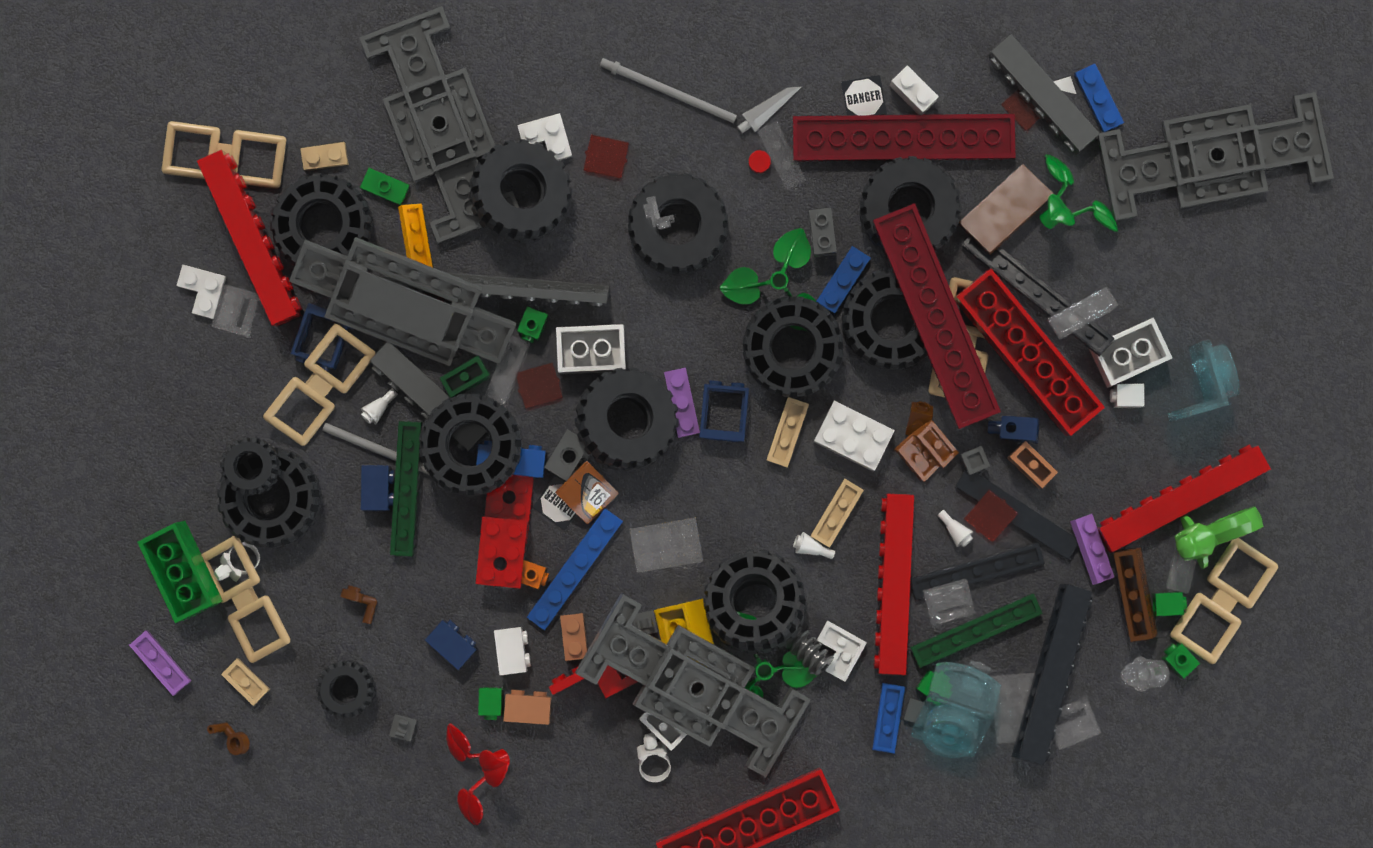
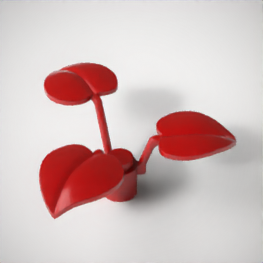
[447,723,510,826]

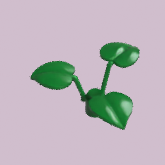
[1040,154,1118,233]
[720,228,816,331]
[736,611,818,698]

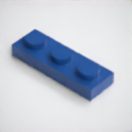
[1074,64,1124,133]
[816,246,871,314]

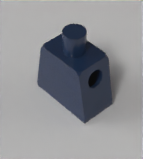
[988,416,1040,444]

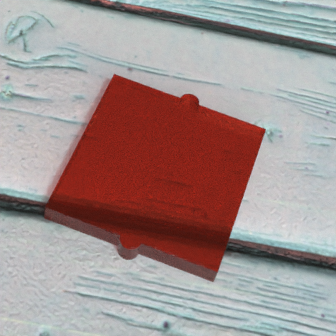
[1001,89,1040,131]
[583,135,629,178]
[515,362,563,409]
[964,489,1018,542]

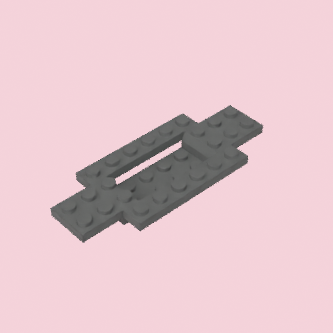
[289,237,516,366]

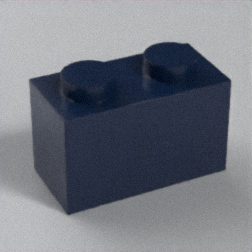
[361,465,395,511]
[425,620,478,670]

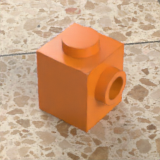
[522,560,549,589]

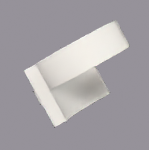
[214,542,260,582]
[637,733,671,782]

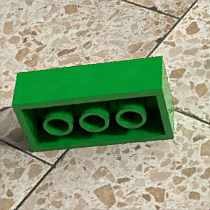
[137,521,223,623]

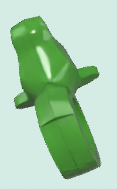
[1174,506,1264,569]

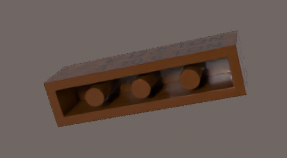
[1114,547,1157,642]

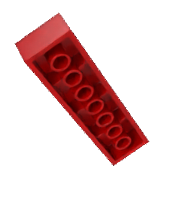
[197,150,303,327]
[954,269,1105,436]
[656,767,840,848]

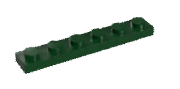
[390,421,422,557]
[910,593,1043,668]

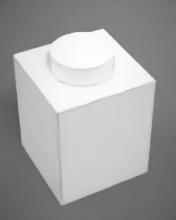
[1110,384,1144,408]

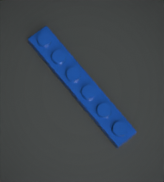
[527,509,623,630]

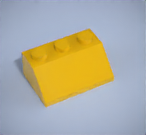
[654,599,714,667]

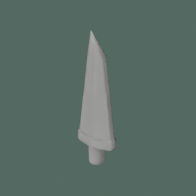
[737,87,801,134]

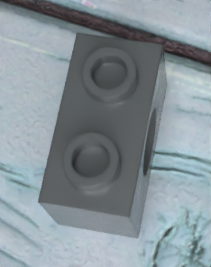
[808,208,837,258]
[544,429,590,481]

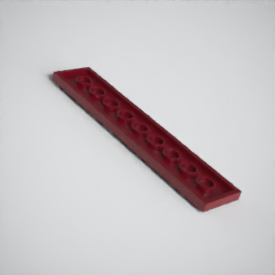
[793,114,1016,162]
[872,203,1001,429]

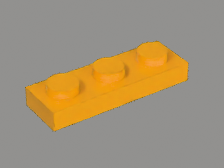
[398,204,433,267]

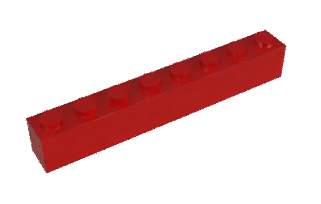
[1097,444,1271,552]
[874,494,914,675]

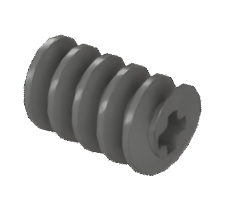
[785,627,834,676]

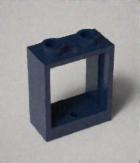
[291,303,351,372]
[699,381,749,443]

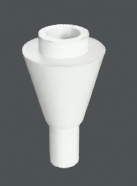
[361,389,398,424]
[937,510,973,547]
[793,532,835,559]

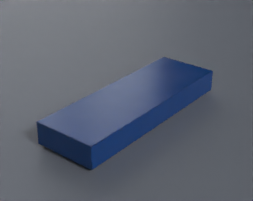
[872,683,905,753]

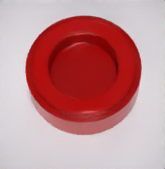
[748,150,771,173]

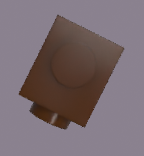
[905,401,933,435]

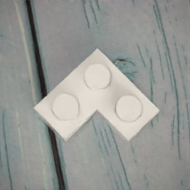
[517,113,572,161]
[177,265,227,320]
[817,621,867,682]

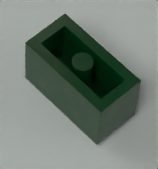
[439,356,491,398]

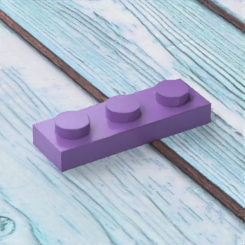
[664,368,700,438]
[1070,514,1115,585]
[129,630,191,696]

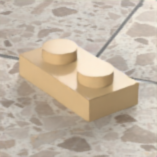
[301,142,349,171]
[221,658,270,706]

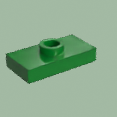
[360,168,410,206]

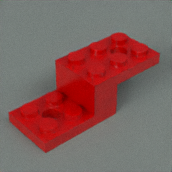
[476,475,534,588]
[549,665,638,698]

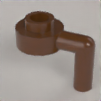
[340,585,377,625]
[207,722,250,755]

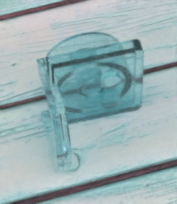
[1167,340,1240,422]
[911,662,1001,759]

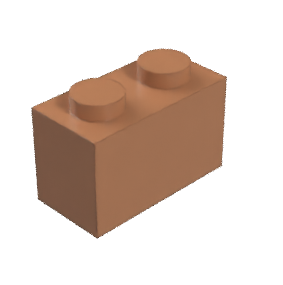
[1007,441,1058,489]
[560,613,588,661]
[504,690,552,725]

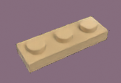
[766,397,809,468]
[810,479,864,548]

